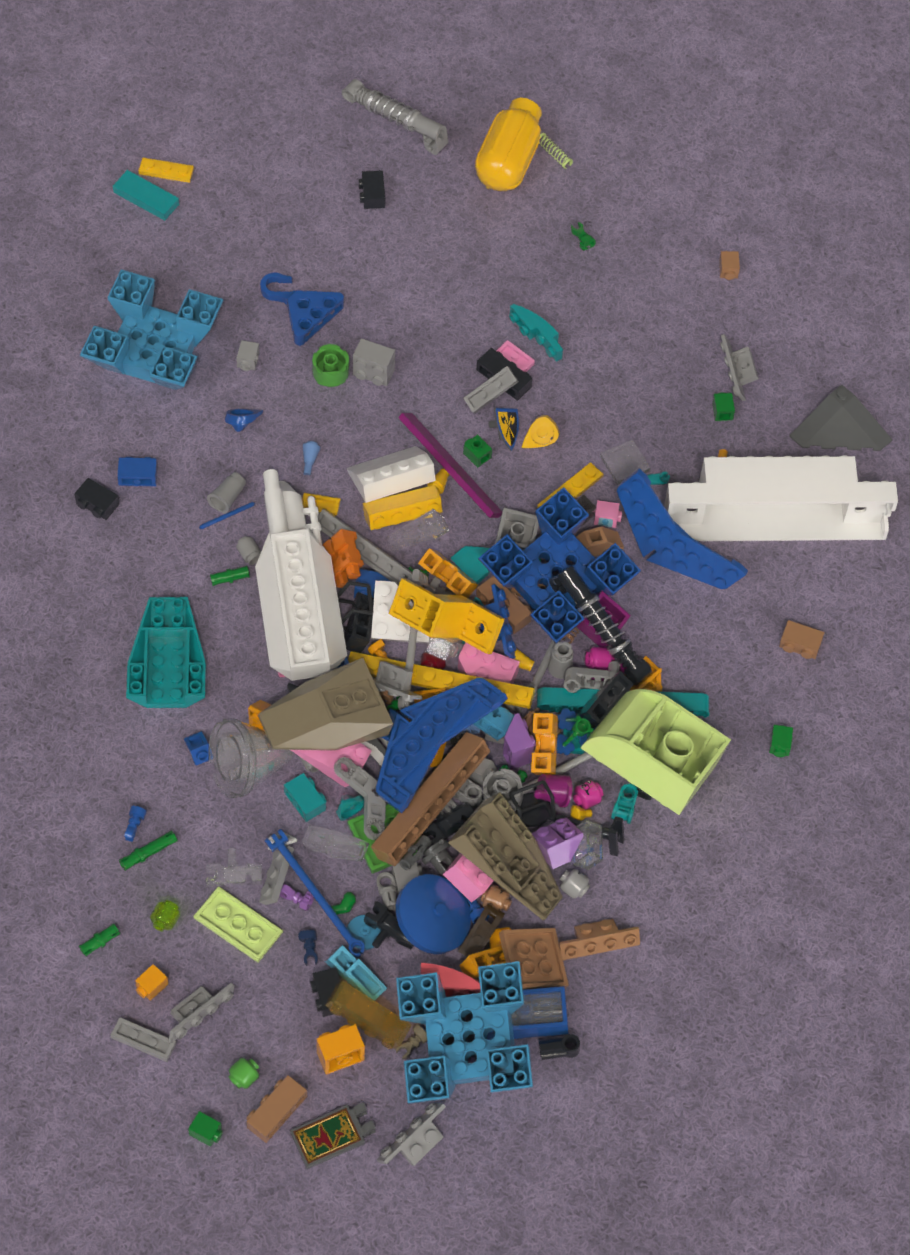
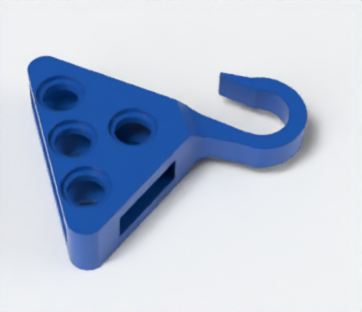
[260,273,344,346]

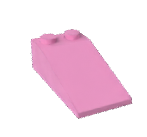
[291,743,372,787]

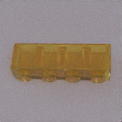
[325,980,412,1049]

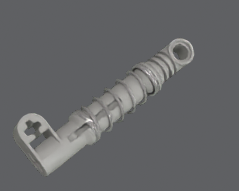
[342,79,448,155]

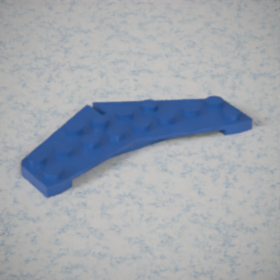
[617,468,748,589]
[376,678,508,814]

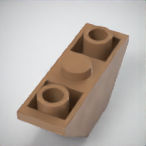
[570,526,624,563]

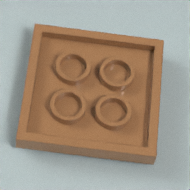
[499,928,569,990]

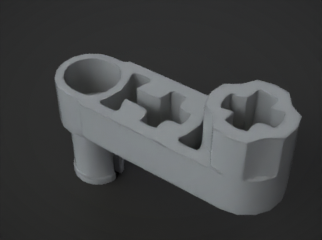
[564,661,620,693]

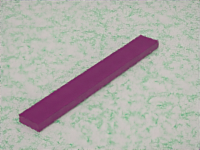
[398,413,502,518]

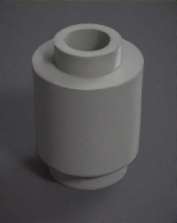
[236,536,261,565]

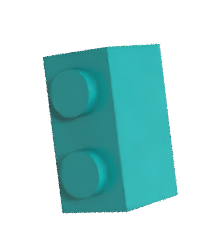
[284,773,327,822]

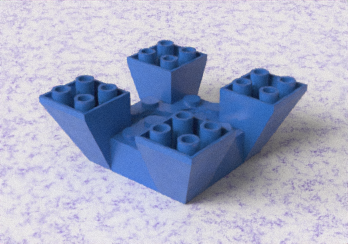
[478,487,641,643]

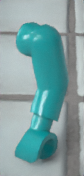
[648,472,670,485]

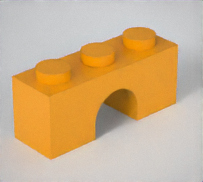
[418,548,478,598]
[531,713,558,775]

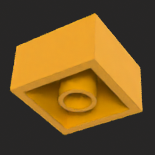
[316,1024,365,1075]

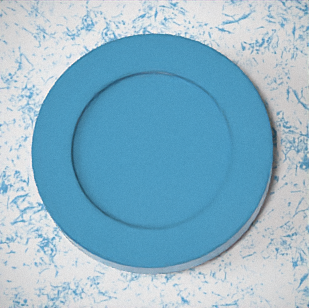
[347,915,381,950]

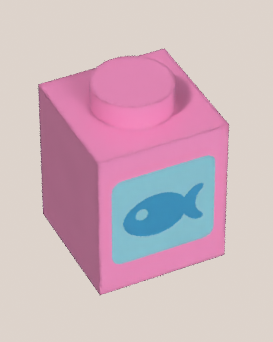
[594,500,622,528]

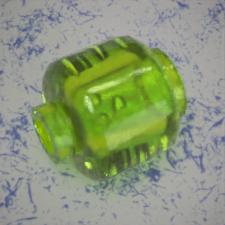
[150,900,180,932]

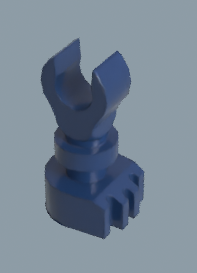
[298,930,318,966]

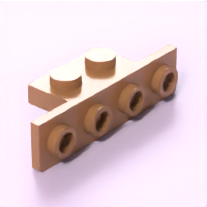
[559,919,640,960]

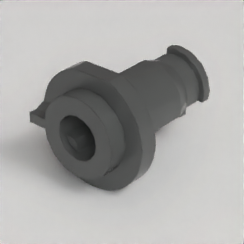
[422,838,454,880]

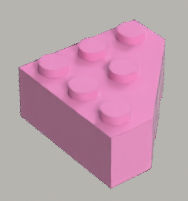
[458,642,520,707]

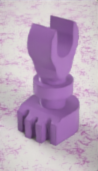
[279,884,314,911]

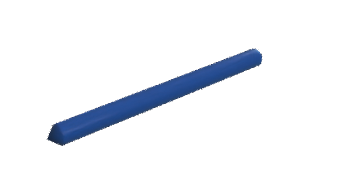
[199,502,255,529]

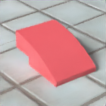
[420,963,481,997]

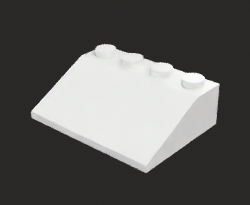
[347,446,436,503]

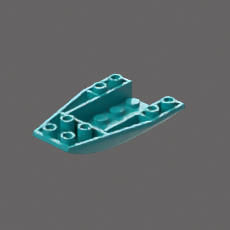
[126,597,206,708]

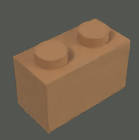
[779,620,825,659]

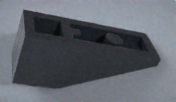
[344,592,374,653]
[577,671,634,728]

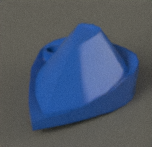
[225,409,263,432]

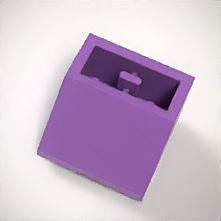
[503,713,536,770]
[532,817,583,869]

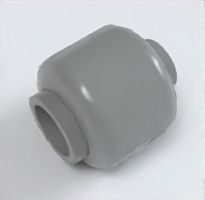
[559,869,590,899]

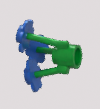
[557,708,596,755]

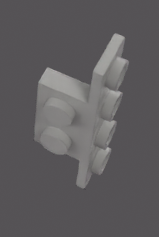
[720,334,759,401]
[372,661,422,702]
[169,983,234,1043]
[377,1103,446,1166]

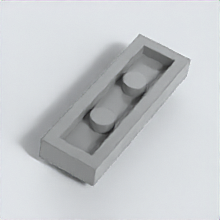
[463,366,519,414]
[259,845,294,905]
[111,1017,176,1062]

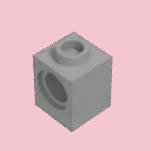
[237,340,260,371]

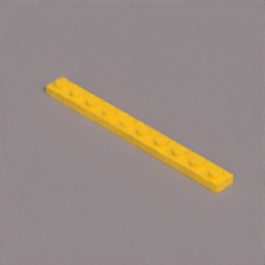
[348,652,535,709]

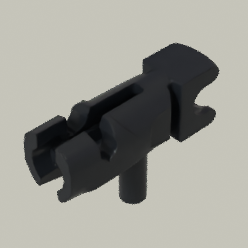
[421,803,474,847]
[364,901,414,949]

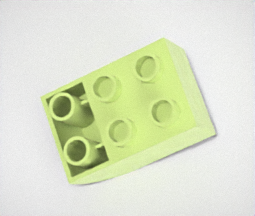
[581,689,731,815]

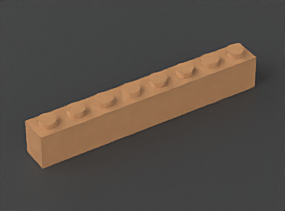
[371,732,490,866]

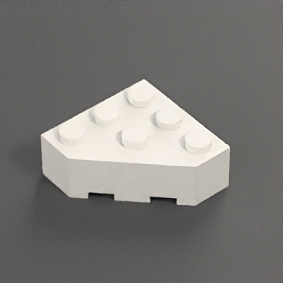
[371,580,430,644]

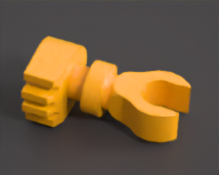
[368,639,392,660]

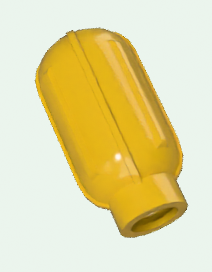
[475,98,542,191]

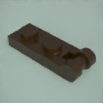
[458,903,505,957]

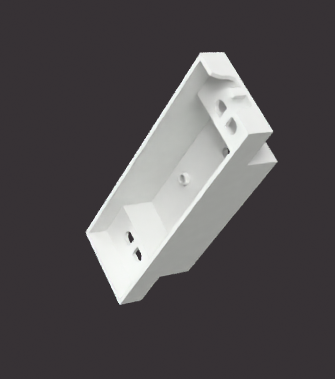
[664,455,898,541]

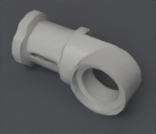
[377,872,397,911]

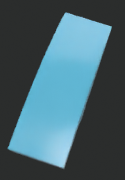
[325,945,387,1003]

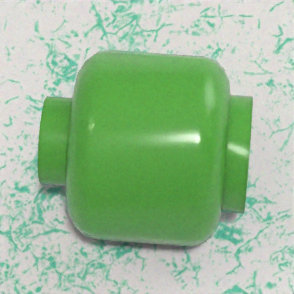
[228,1058,259,1089]

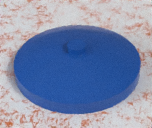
[396,874,471,955]

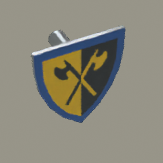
[488,408,519,451]

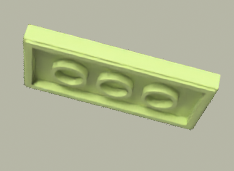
[193,886,283,963]

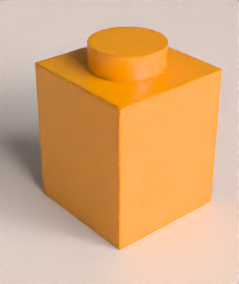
[135,964,168,1001]

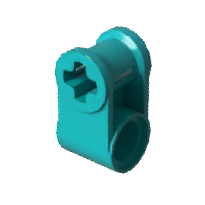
[611,784,638,824]

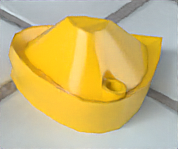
[521,415,560,448]

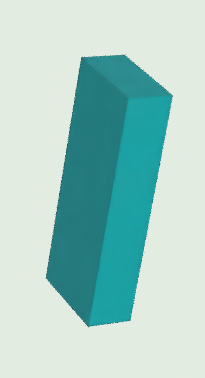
[113,170,179,221]

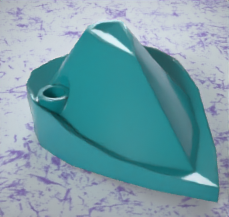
[336,794,364,821]

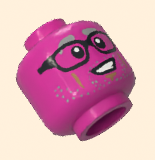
[573,780,603,809]

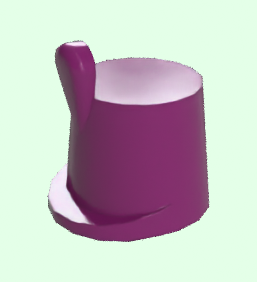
[534,774,572,808]

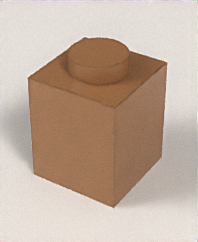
[719,251,740,280]

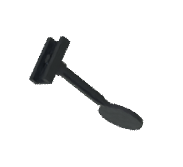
[515,793,625,856]

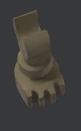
[396,1025,427,1060]

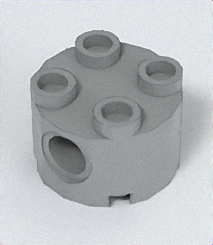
[483,769,523,811]

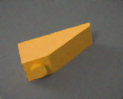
[459,946,506,981]

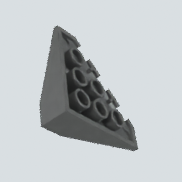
[789,385,893,451]

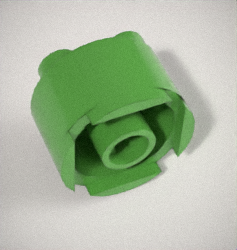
[312,344,349,387]

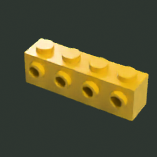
[363,485,442,530]

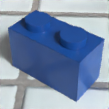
[117,457,157,486]

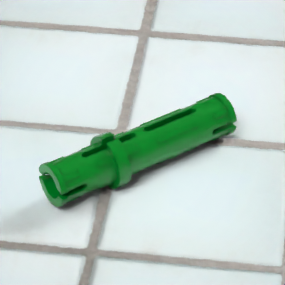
[119,831,177,871]

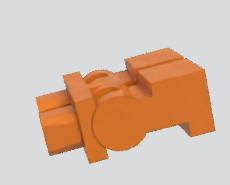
[322,529,364,588]

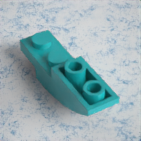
[509,304,563,362]

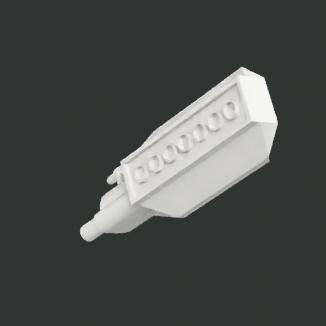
[255,469,347,681]

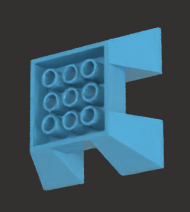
[80,270,223,390]
[396,961,533,1104]

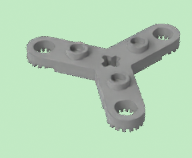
[334,757,386,840]

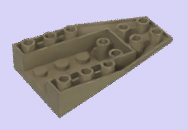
[258,658,393,750]
[448,792,562,920]

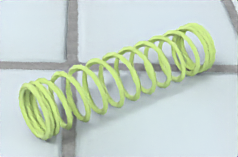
[539,133,573,169]

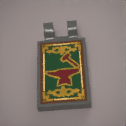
[290,1102,376,1169]

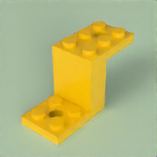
[388,578,505,654]

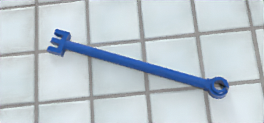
[264,829,365,957]

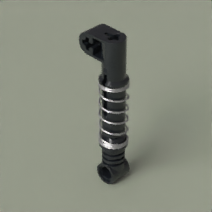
[549,565,652,685]

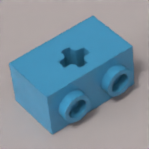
[473,706,514,741]

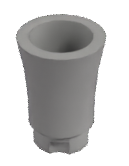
[207,472,246,514]
[548,642,574,679]

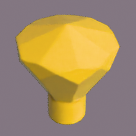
[570,805,592,821]

